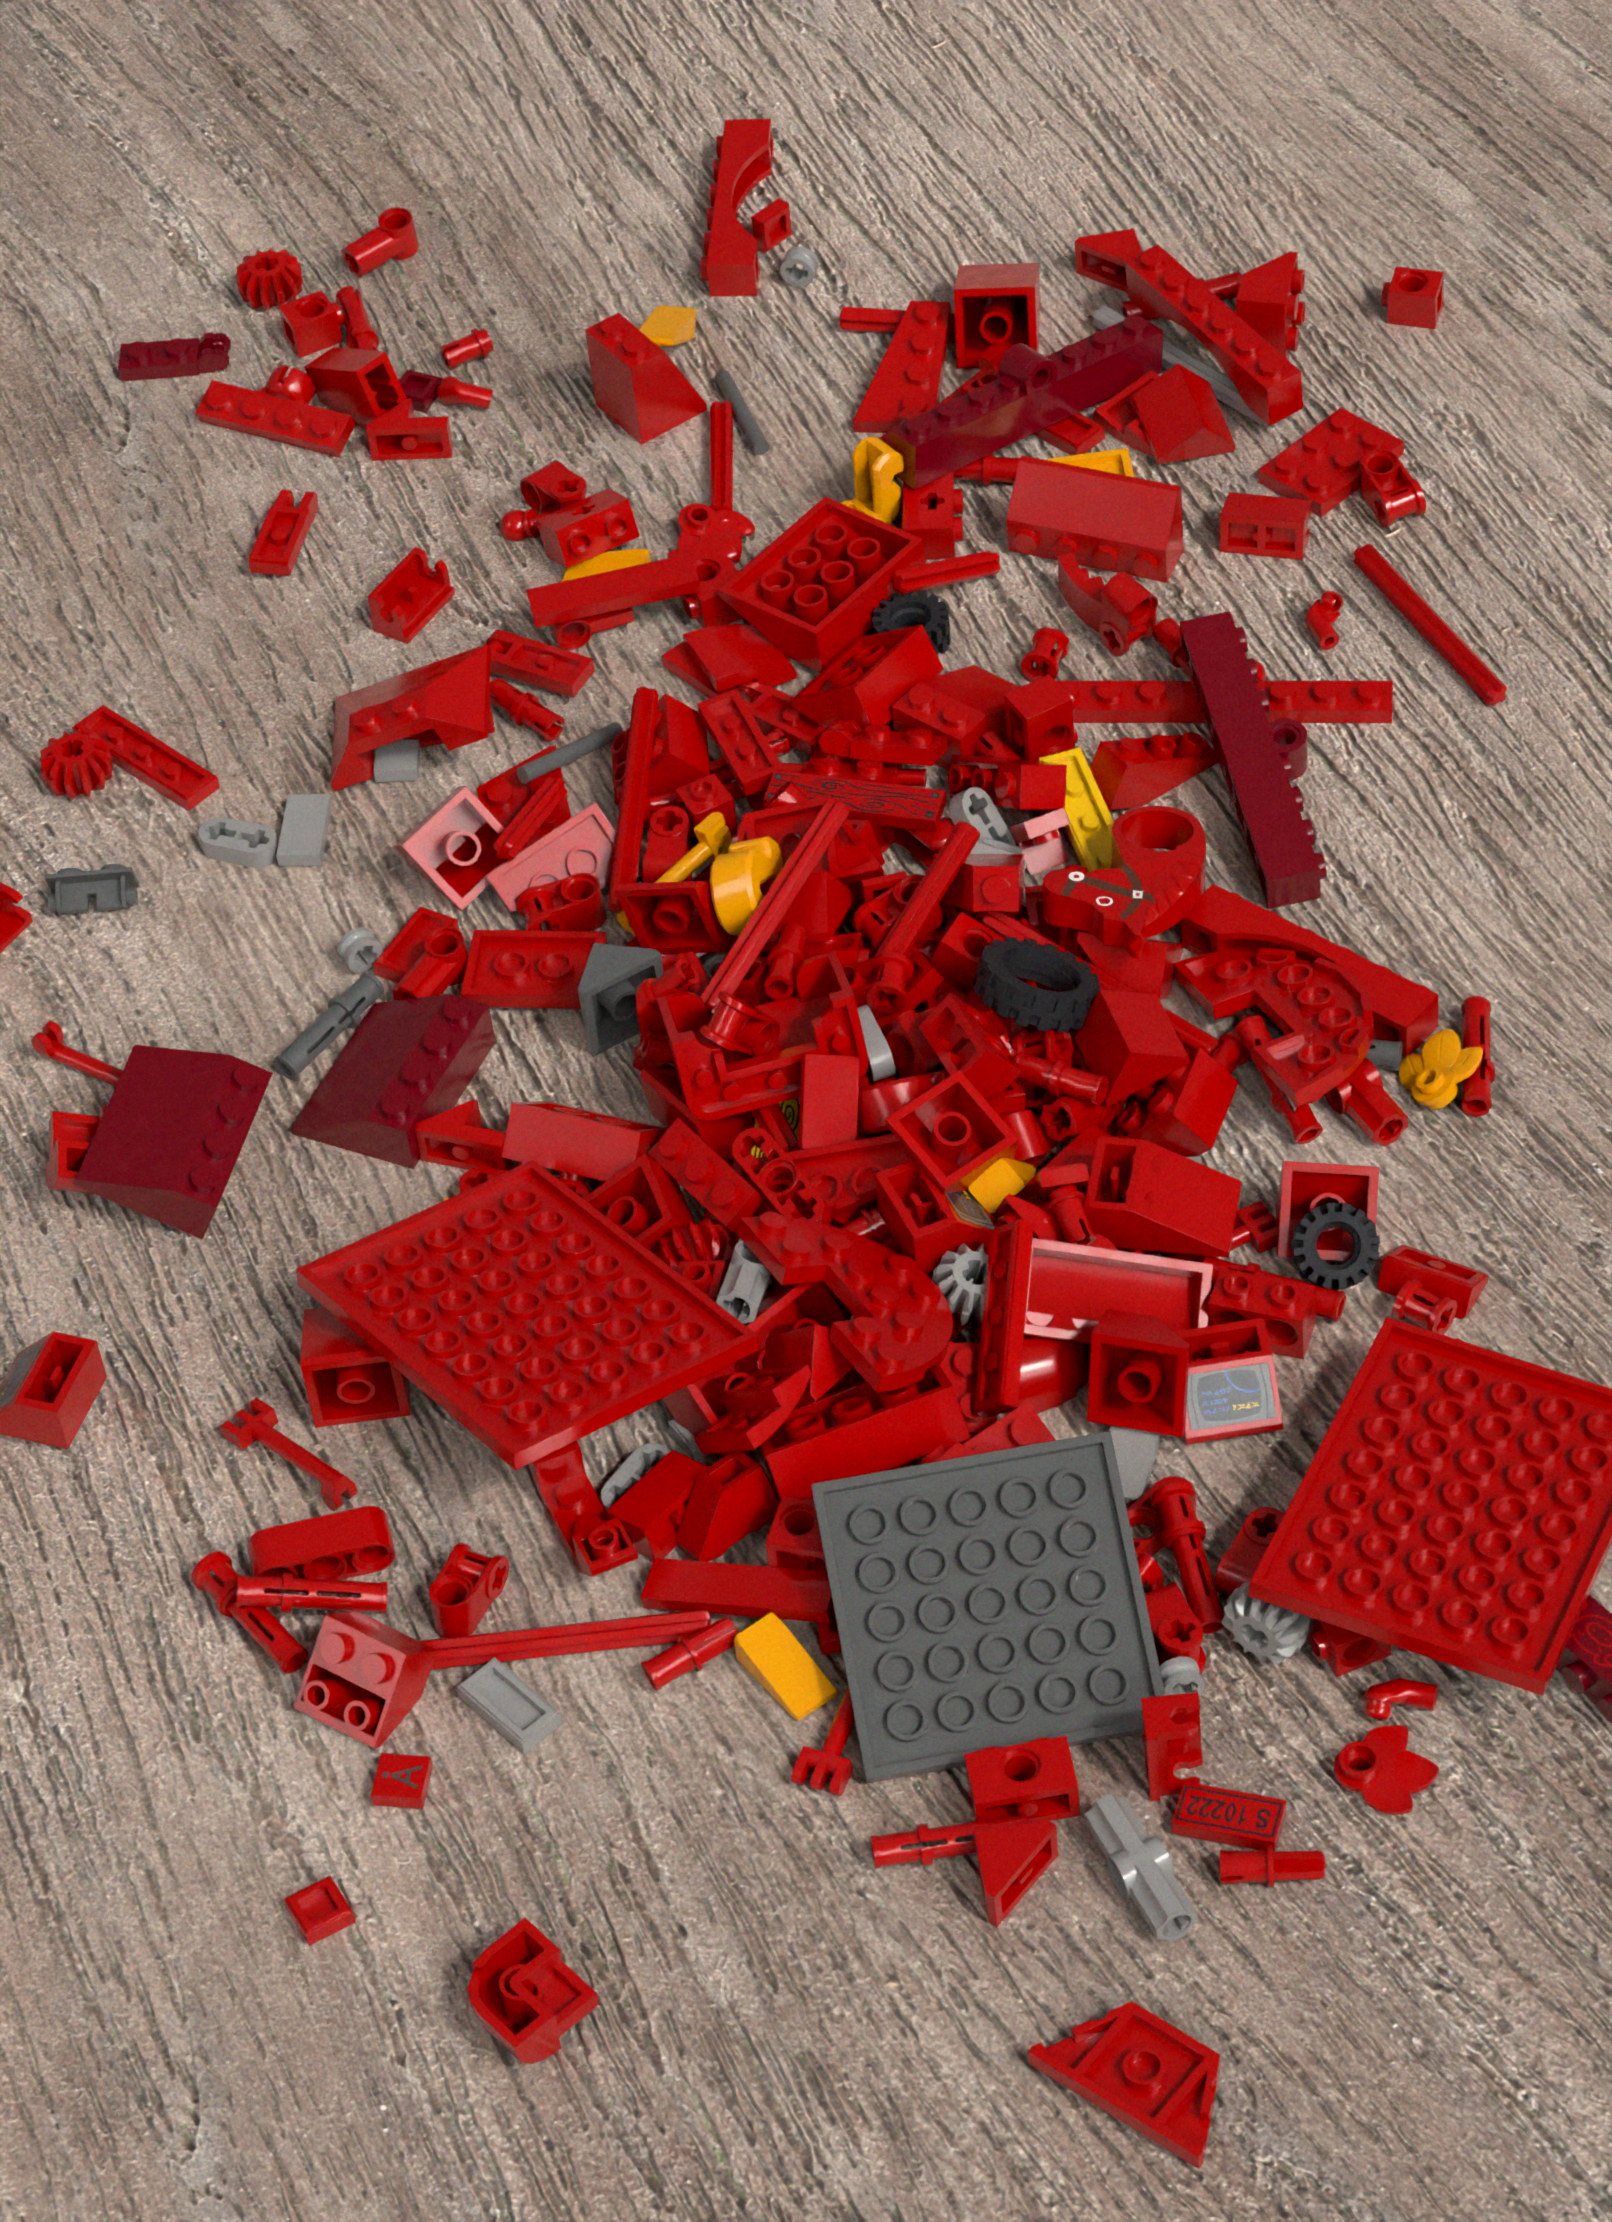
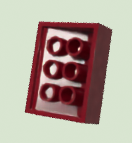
[291,994,496,1169]
[73,1045,273,1239]

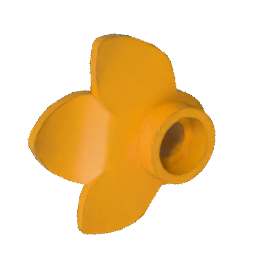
[1399,1029,1483,1110]

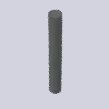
[715,370,769,455]
[516,722,623,784]

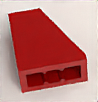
[304,347,415,431]
[933,854,1024,912]

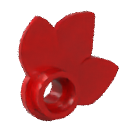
[677,503,755,564]
[1334,1725,1439,1815]

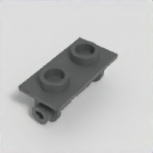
[45,864,140,915]

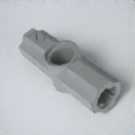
[716,1239,772,1324]
[1084,1794,1197,1942]

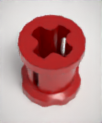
[1021,627,1069,681]
[1392,1279,1457,1335]

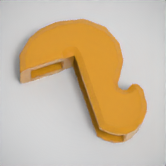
[841,436,904,525]
[709,836,783,936]

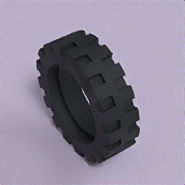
[973,937,1101,1032]

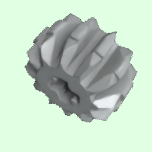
[932,1242,988,1326]
[1221,1579,1312,1664]

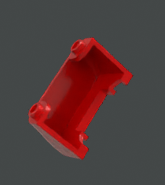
[656,951,869,1121]

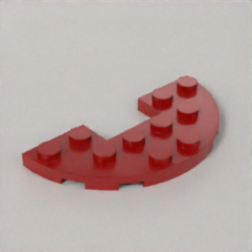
[1173,948,1374,1107]
[736,1212,953,1393]

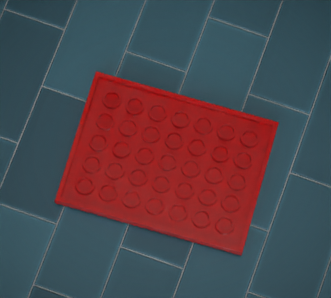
[296,1160,758,1470]
[1248,1317,1612,1696]

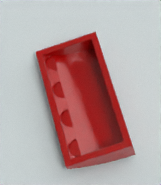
[1024,1238,1213,1345]

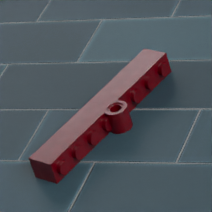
[888,315,1164,489]
[1180,611,1327,909]

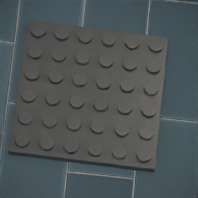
[811,1431,1165,1783]

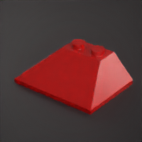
[330,644,491,791]

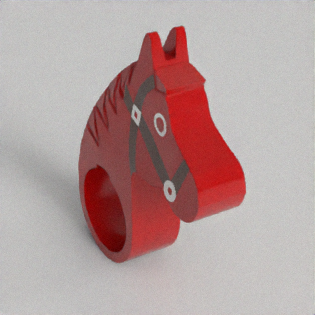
[1042,806,1206,959]

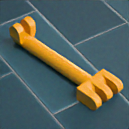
[616,812,732,936]

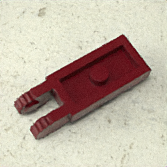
[118,332,231,381]

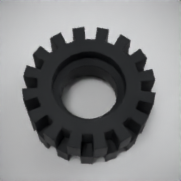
[872,591,951,658]
[1291,1202,1380,1290]

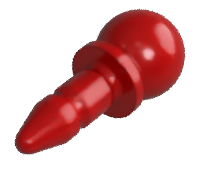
[500,509,555,541]

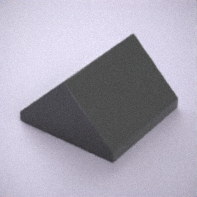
[578,943,664,1057]

